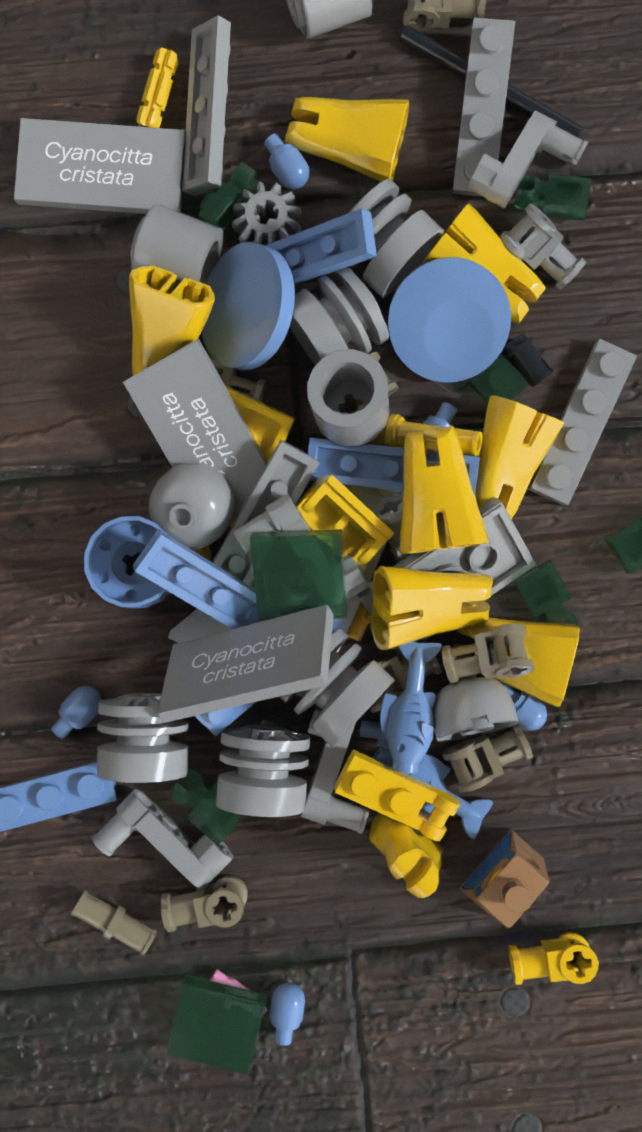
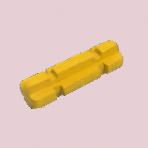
[136,48,178,128]

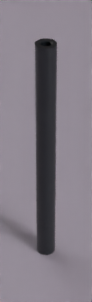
[399,25,584,137]

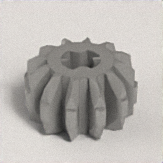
[232,181,302,246]

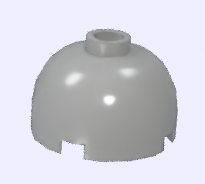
[148,463,236,550]
[431,674,519,742]

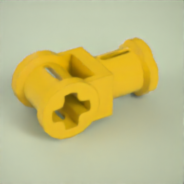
[509,932,599,985]

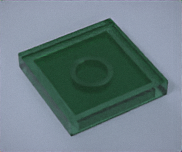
[250,529,347,620]
[166,974,267,1075]

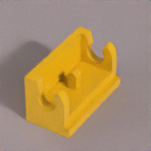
[296,475,394,565]

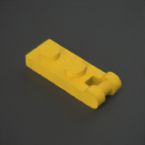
[334,750,460,841]

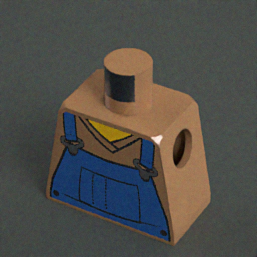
[460,829,549,928]

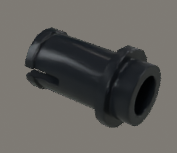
[503,332,554,388]

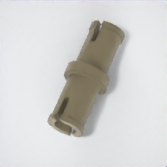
[70,890,157,956]

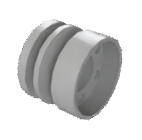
[349,179,444,298]
[290,267,389,366]
[279,628,395,747]
[97,693,189,783]
[216,724,310,817]

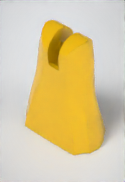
[285,97,409,182]
[422,203,546,325]
[129,265,215,376]
[475,395,565,519]
[400,425,489,554]
[371,566,493,650]
[453,617,580,707]
[369,812,443,898]

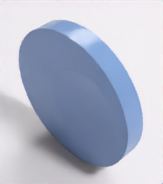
[201,242,295,370]
[388,256,511,382]

